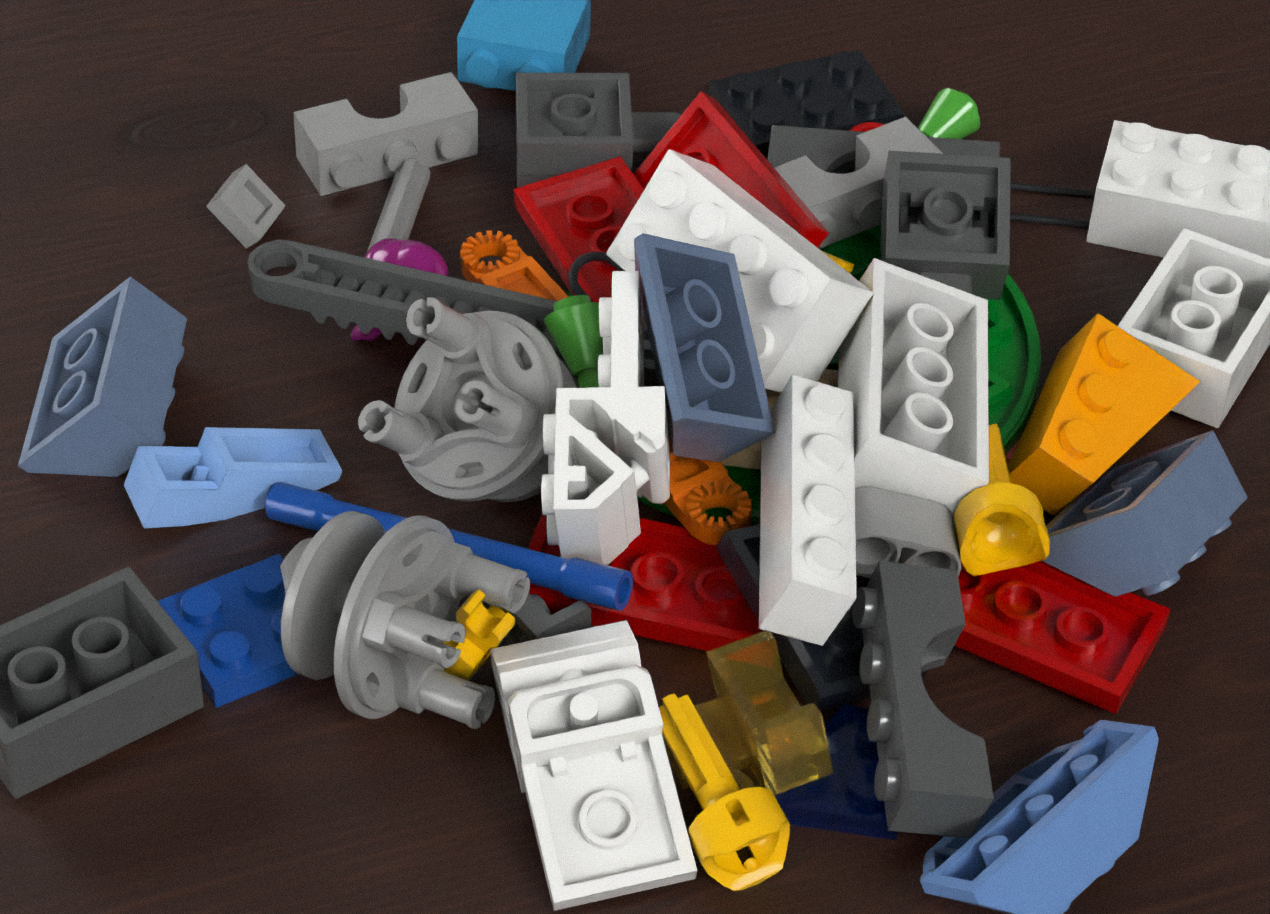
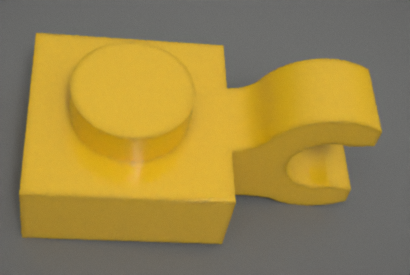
[444,589,515,681]

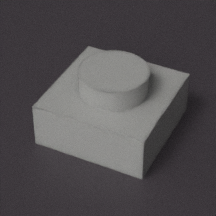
[206,164,286,248]

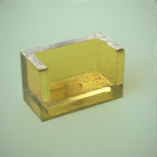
[706,631,833,795]

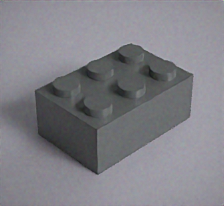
[0,566,204,800]

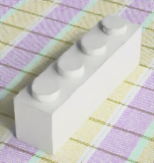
[759,374,856,646]

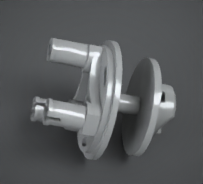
[358,297,580,502]
[280,511,530,729]

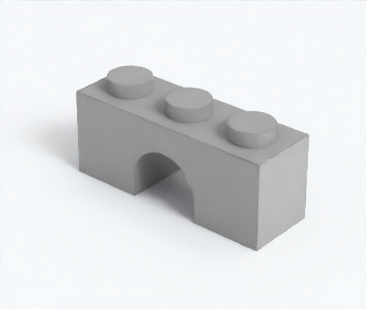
[293,72,478,196]
[774,116,943,249]

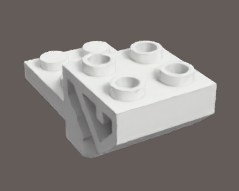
[541,271,670,565]
[491,620,697,911]

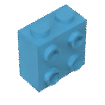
[457,0,591,91]

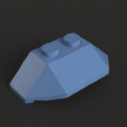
[920,720,1159,914]

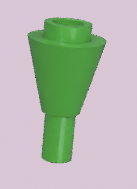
[918,88,980,139]
[543,295,603,388]

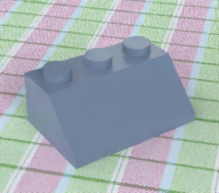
[634,233,775,462]
[18,276,187,477]
[1043,430,1248,597]

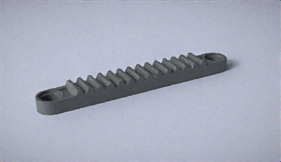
[247,240,659,387]

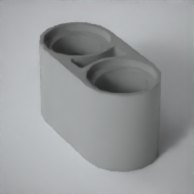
[855,486,962,578]

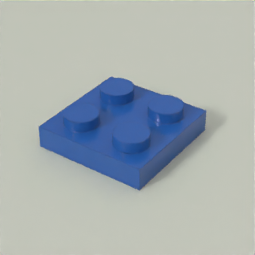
[157,554,299,708]

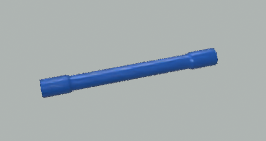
[265,482,633,611]

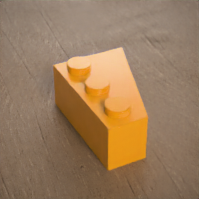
[1008,313,1201,516]

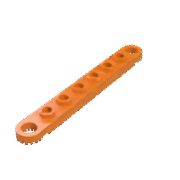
[460,230,751,545]

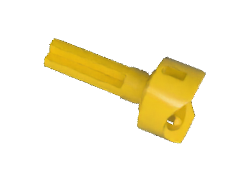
[954,423,1050,576]
[659,693,790,891]

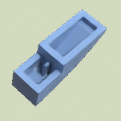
[124,427,342,528]

